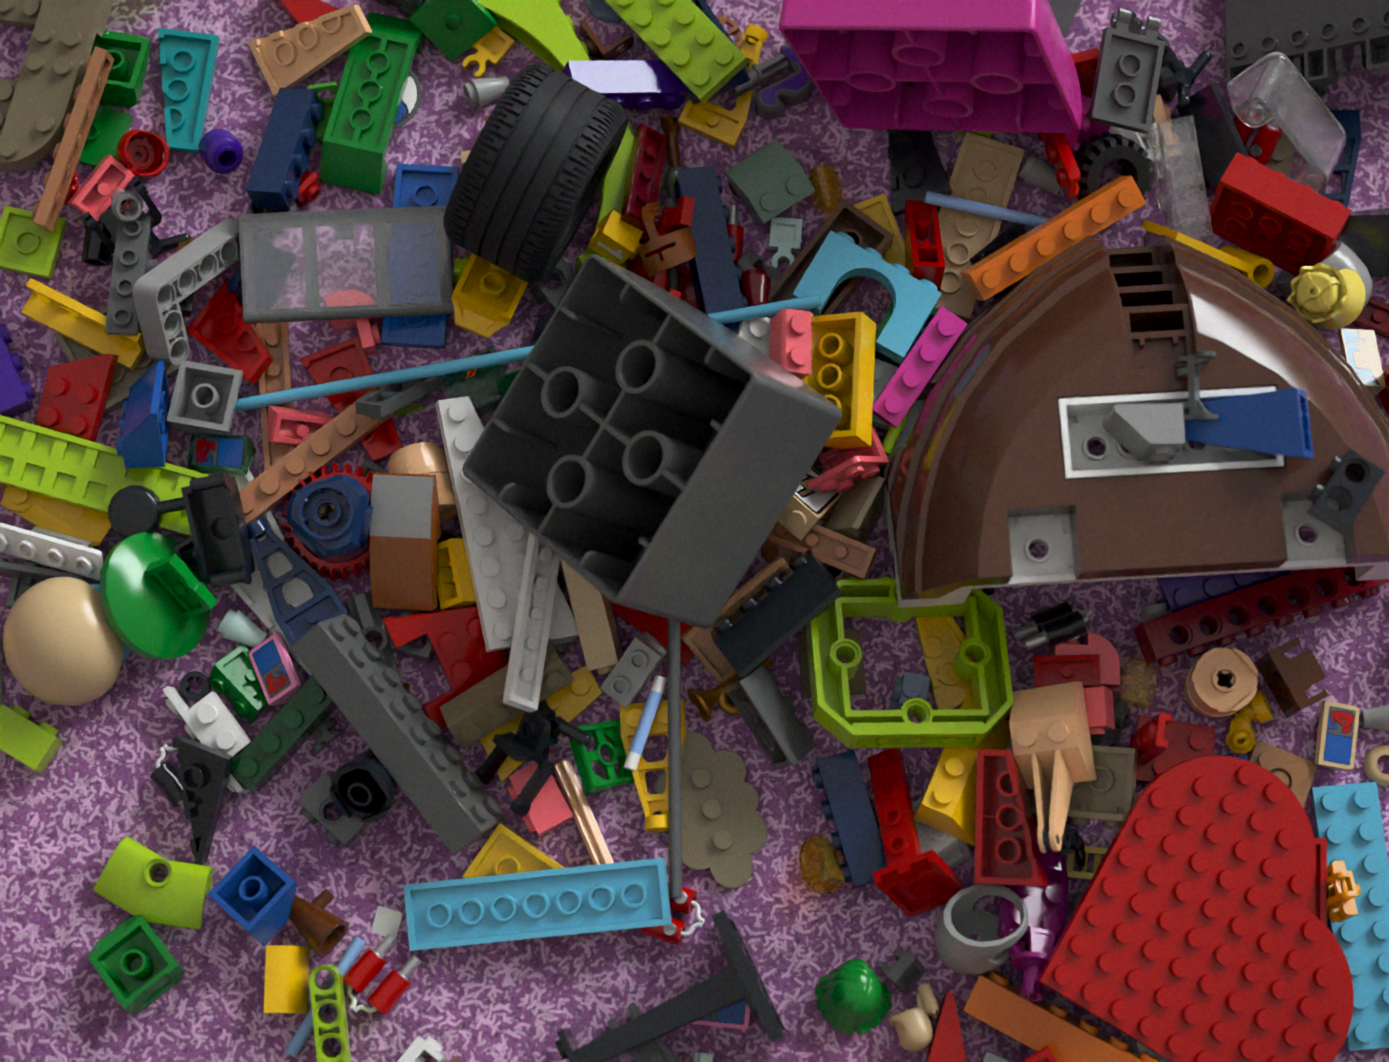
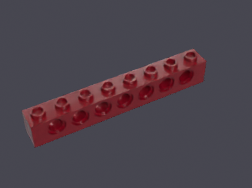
[1133,566,1389,667]

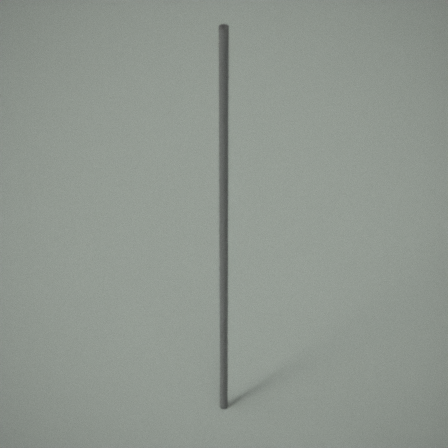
[665,198,682,898]

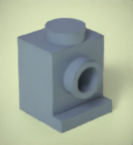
[890,672,930,709]

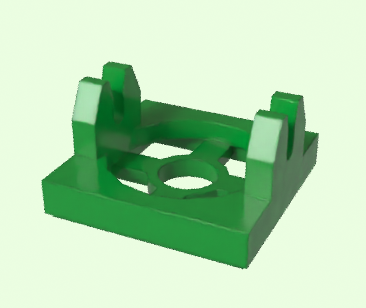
[569,720,635,796]

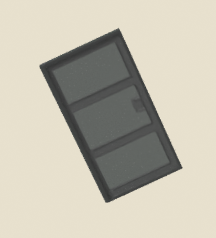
[238,205,454,324]

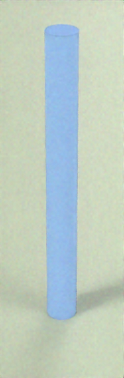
[924,191,1048,227]
[285,936,366,1058]

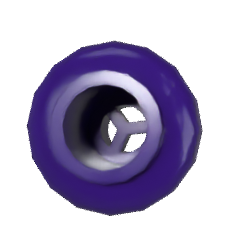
[199,128,243,174]

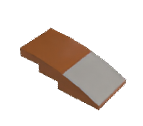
[370,472,442,611]

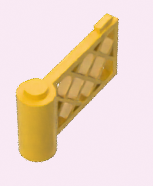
[1141,220,1274,288]

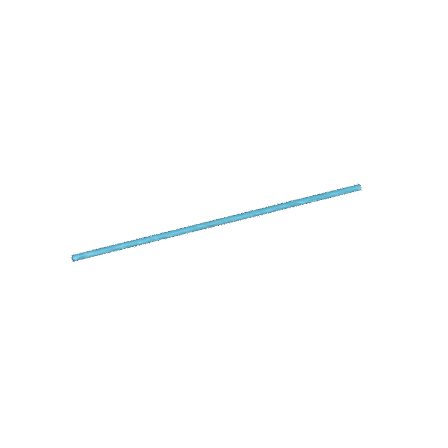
[234,294,822,412]

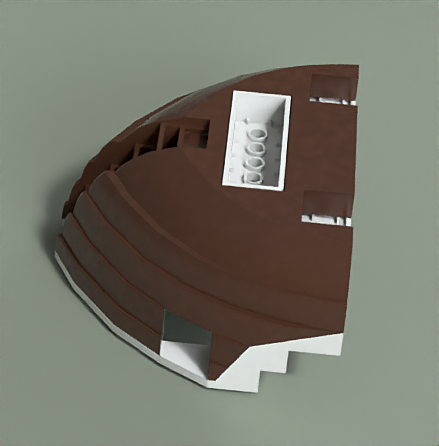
[880,231,1389,608]

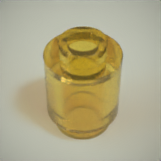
[808,164,844,213]

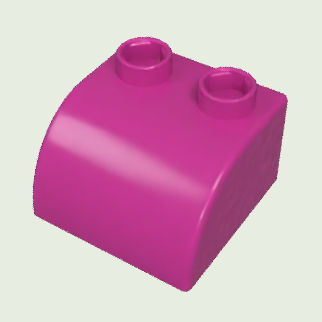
[779,0,1082,134]

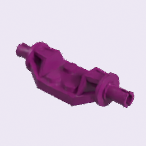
[997,818,1069,1001]

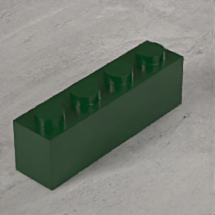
[230,675,337,791]

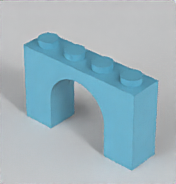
[791,230,942,364]

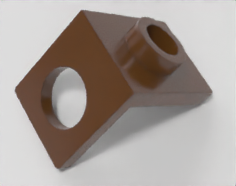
[580,20,634,61]

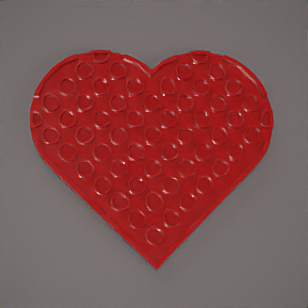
[1036,756,1354,1062]

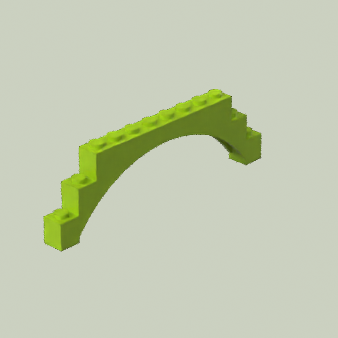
[425,0,662,274]

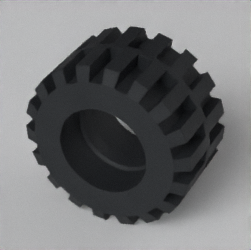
[1073,132,1154,201]

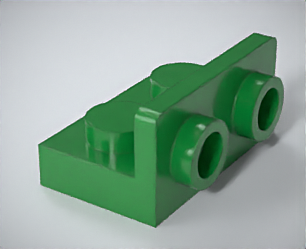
[209,644,270,724]

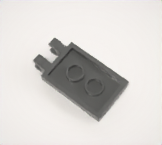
[1087,8,1165,134]

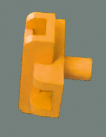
[1326,860,1361,922]

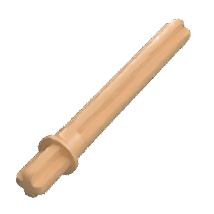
[553,760,614,865]

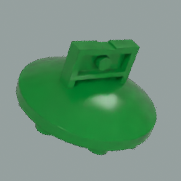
[100,532,217,661]

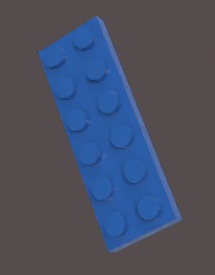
[381,163,460,349]

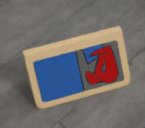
[1314,700,1360,771]

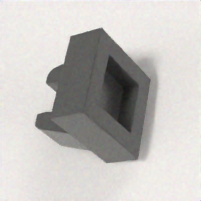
[881,949,927,995]

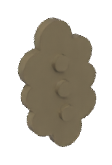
[656,732,768,889]

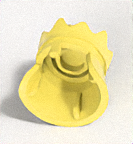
[1287,263,1366,329]

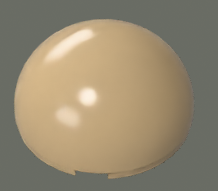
[3,577,123,706]

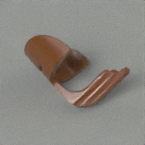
[637,202,696,278]

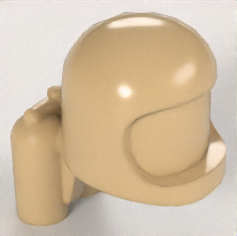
[888,983,940,1052]

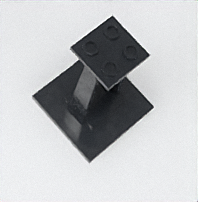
[555,910,788,1062]

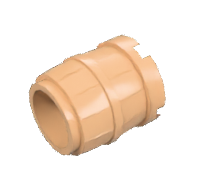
[388,442,458,524]
[1184,647,1258,718]

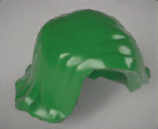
[815,958,892,1035]

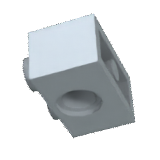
[600,631,668,708]

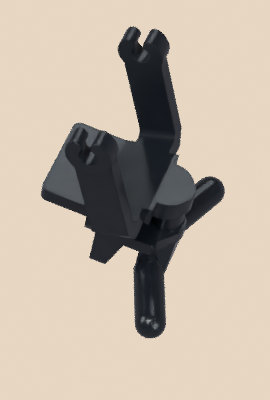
[1128,10,1212,107]
[82,178,192,259]
[475,699,591,817]

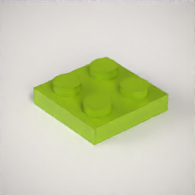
[0,205,68,280]

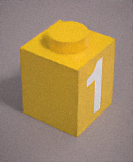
[587,210,643,266]

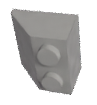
[166,360,243,436]
[1102,404,1185,465]

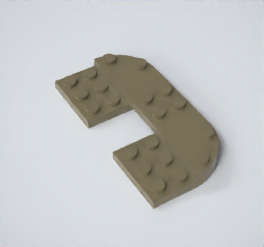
[0,0,113,173]

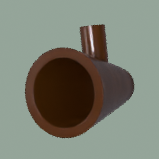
[289,889,349,957]

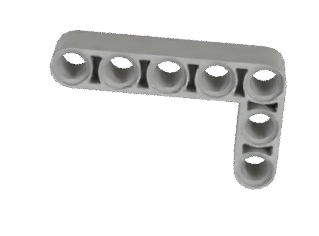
[132,218,259,366]

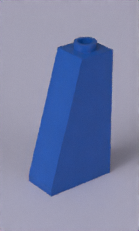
[1184,387,1314,460]

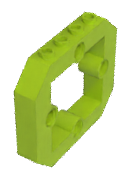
[805,576,1014,748]

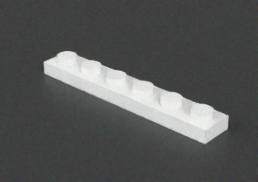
[503,531,560,713]

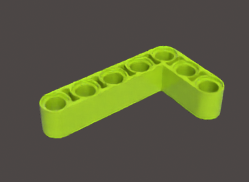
[309,963,352,1062]

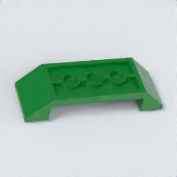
[320,12,426,196]

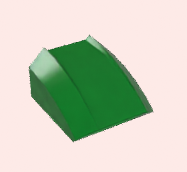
[81,30,151,109]
[87,914,185,1014]

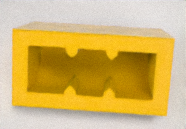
[435,538,476,609]
[264,945,310,1014]

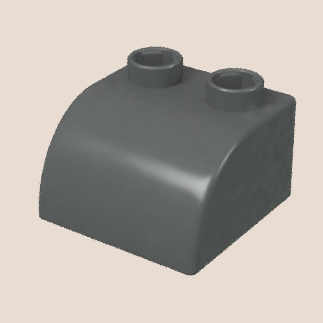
[462,254,842,629]

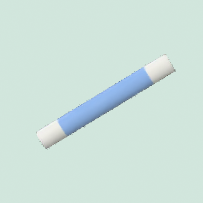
[624,675,667,771]

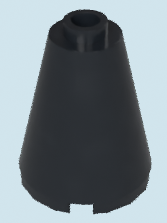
[329,748,398,823]

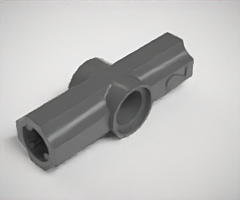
[346,591,402,684]

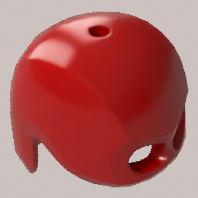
[116,129,170,178]

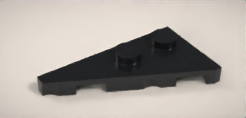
[172,735,234,865]

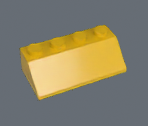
[802,311,876,449]
[914,695,1011,846]

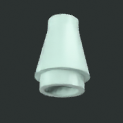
[217,609,268,648]

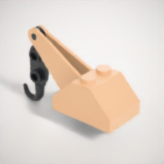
[1009,681,1097,872]

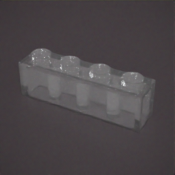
[1146,115,1214,242]

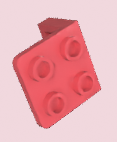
[807,428,889,493]

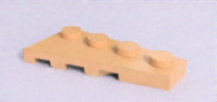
[247,5,373,96]

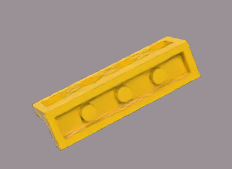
[21,278,146,371]

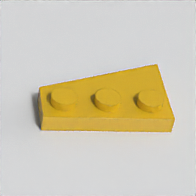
[914,617,978,710]

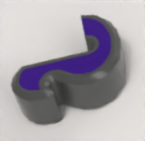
[754,44,814,120]

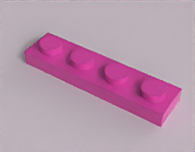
[873,306,968,429]

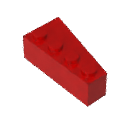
[974,749,1048,886]

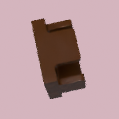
[1255,638,1330,719]

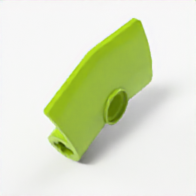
[93,836,213,930]

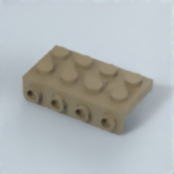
[1006,739,1138,828]

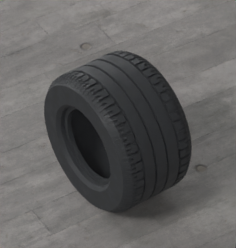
[443,63,628,283]

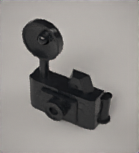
[108,469,255,588]

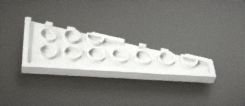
[435,396,579,652]

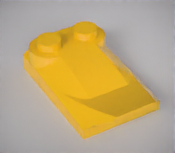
[451,253,529,338]
[1,486,112,547]

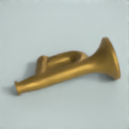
[687,657,773,722]

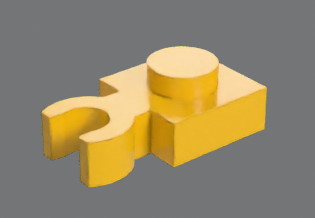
[462,26,516,79]

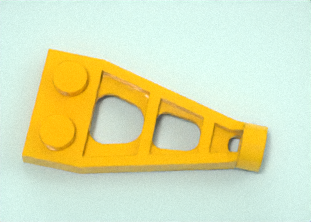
[678,24,769,149]
[619,699,687,833]

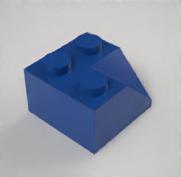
[208,846,298,947]

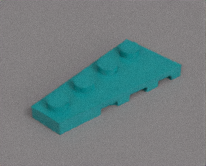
[158,28,220,155]

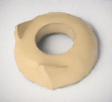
[1364,745,1389,787]

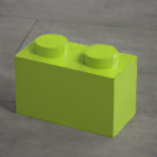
[0,704,63,774]

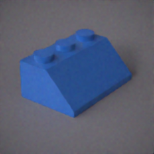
[116,359,171,469]

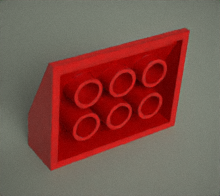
[1203,152,1352,276]

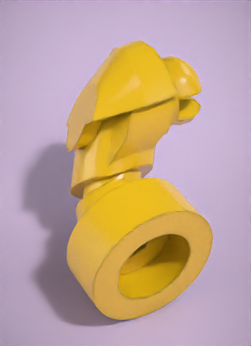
[1226,689,1274,754]

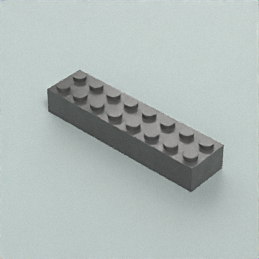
[291,613,506,855]

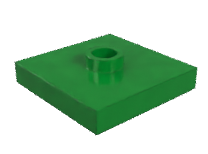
[409,0,497,62]
[78,105,133,168]

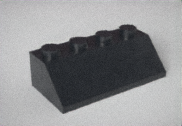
[711,549,843,679]

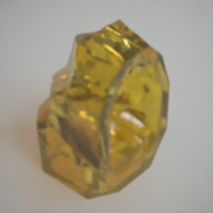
[799,835,844,894]

